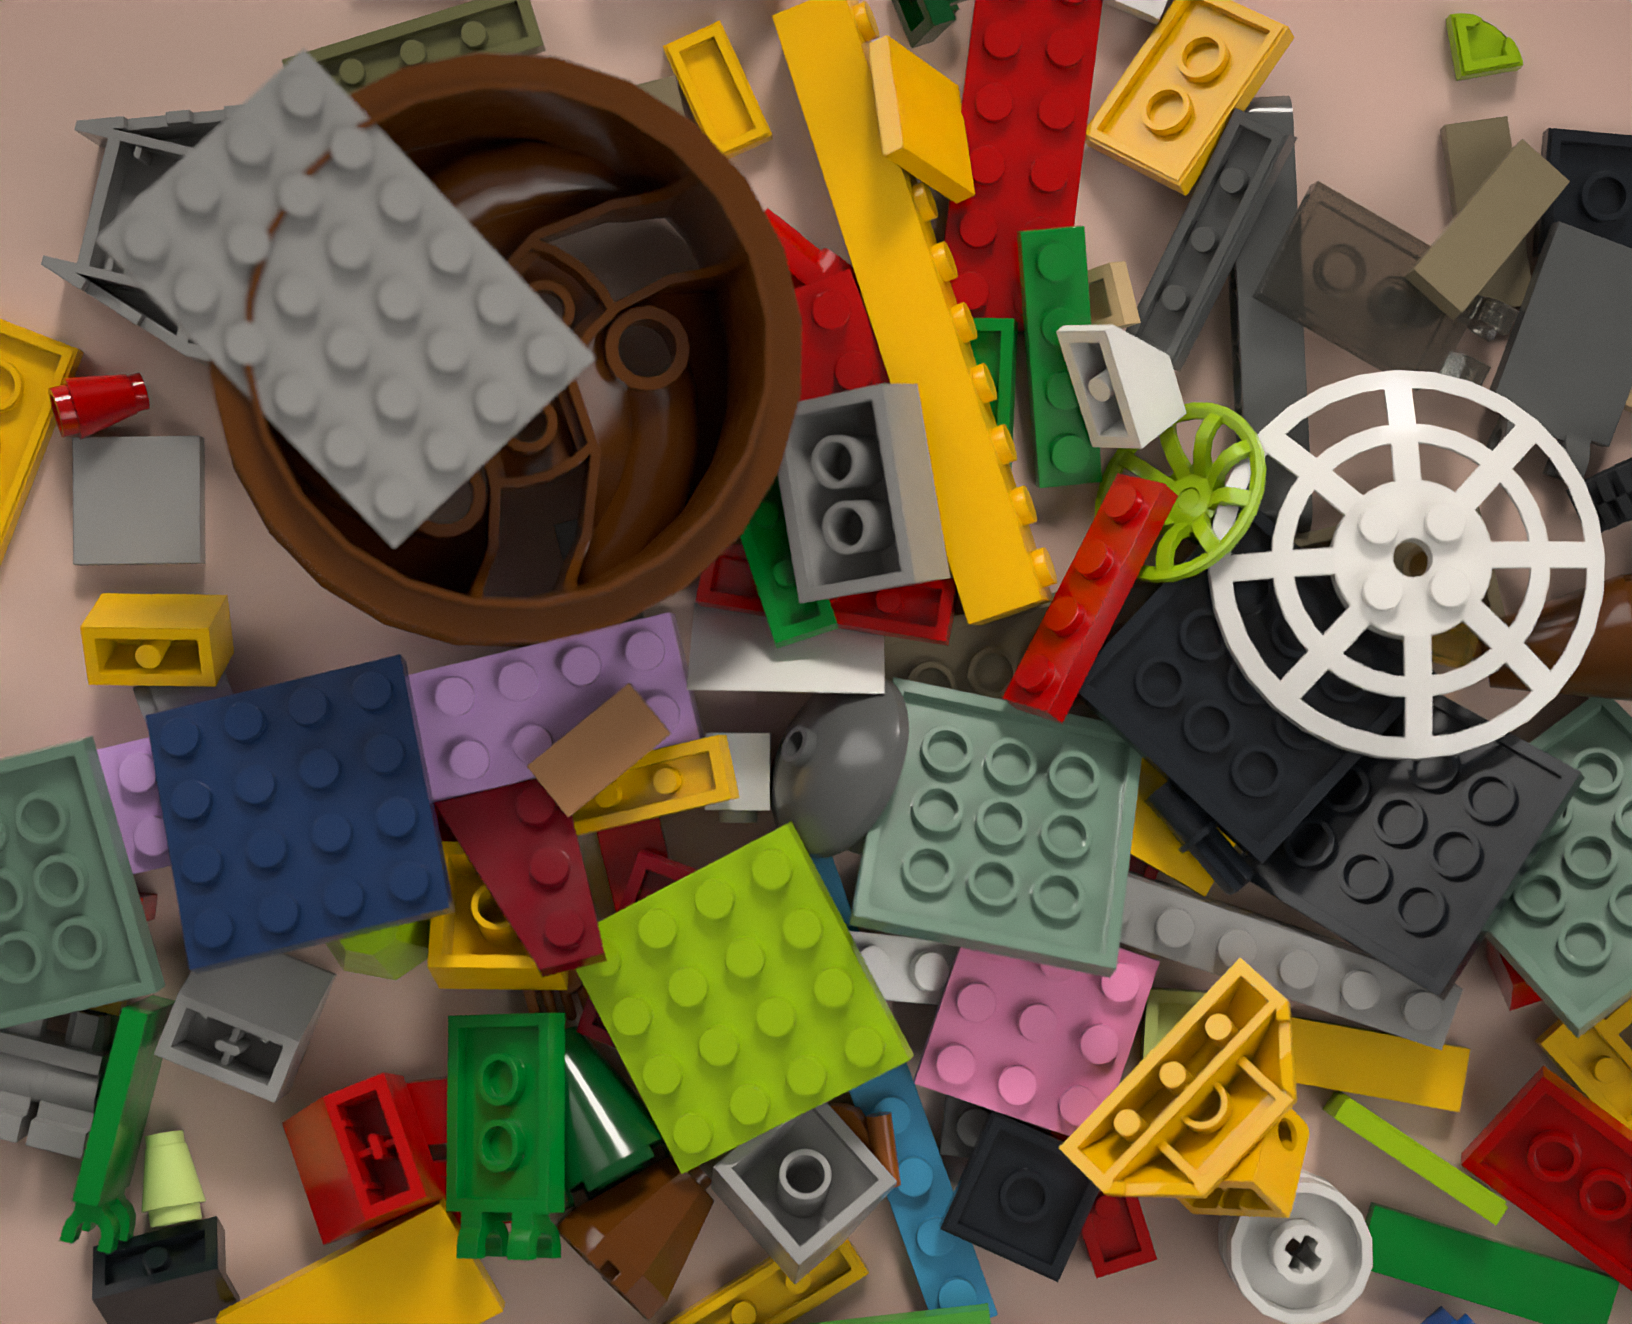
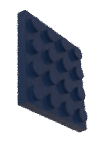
[145,654,455,973]

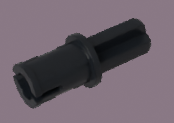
[1144,781,1254,895]

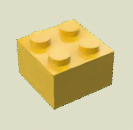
[427,842,568,990]

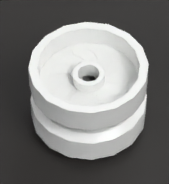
[1218,1169,1373,1324]

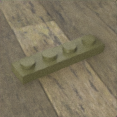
[282,0,546,95]

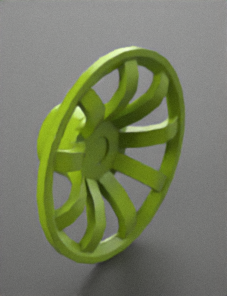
[1095,402,1266,583]

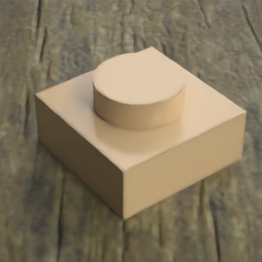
[1088,261,1141,329]

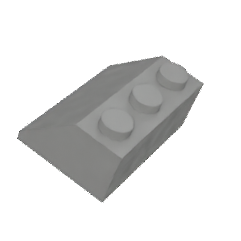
[778,384,950,603]

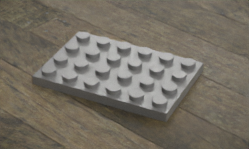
[96,49,596,549]

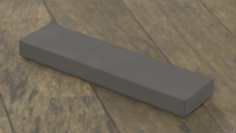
[1126,108,1298,371]

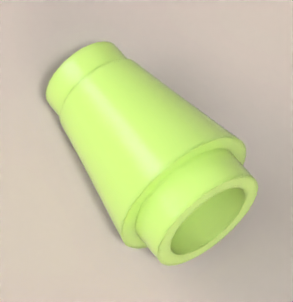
[141,1130,206,1228]

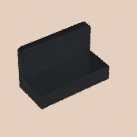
[92,1216,240,1324]

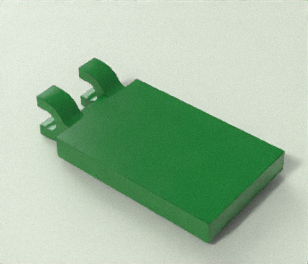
[59,995,175,1254]
[446,1013,565,1261]

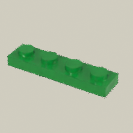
[1017,225,1102,488]

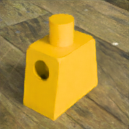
[1177,1108,1310,1218]

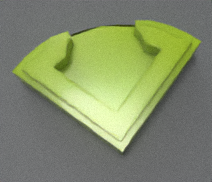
[1445,13,1524,81]

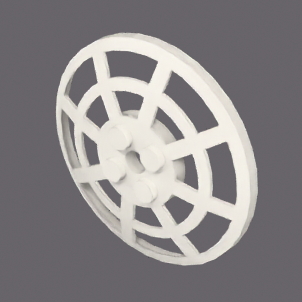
[1208,370,1605,761]

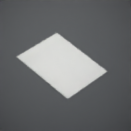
[687,603,885,694]

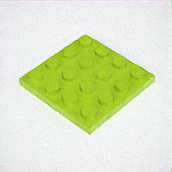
[575,821,914,1174]

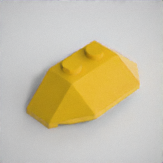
[1059,958,1297,1198]

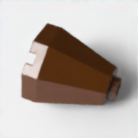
[556,1156,714,1320]

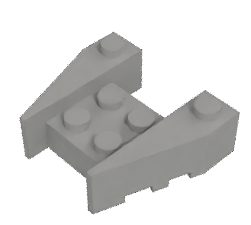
[41,104,242,366]

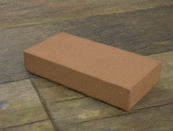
[527,683,672,817]

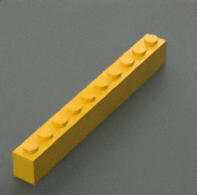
[772,0,1057,625]

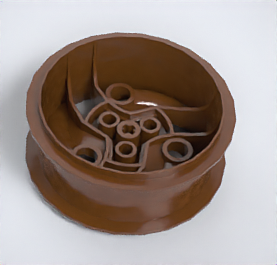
[209,52,802,647]

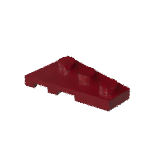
[434,778,607,977]

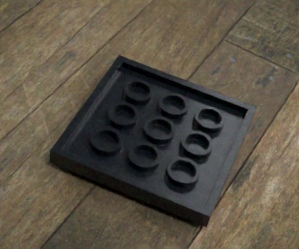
[1077,507,1437,865]
[1234,695,1584,1001]

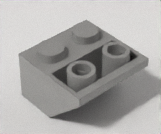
[154,953,337,1103]

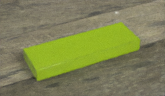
[1322,1091,1508,1226]

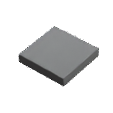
[72,436,205,566]

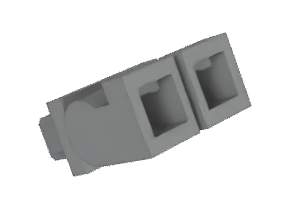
[0,1009,112,1159]

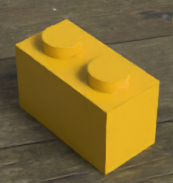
[80,593,234,687]

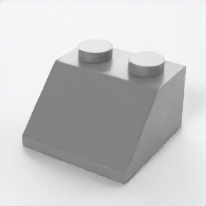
[711,1102,897,1284]

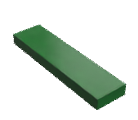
[1365,1202,1620,1324]

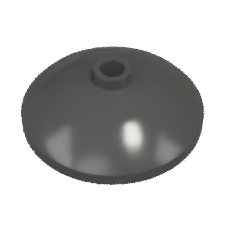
[770,678,909,858]

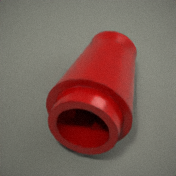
[48,372,150,440]

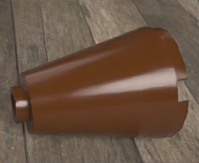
[1470,573,1632,701]

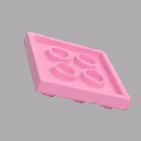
[913,947,1160,1136]

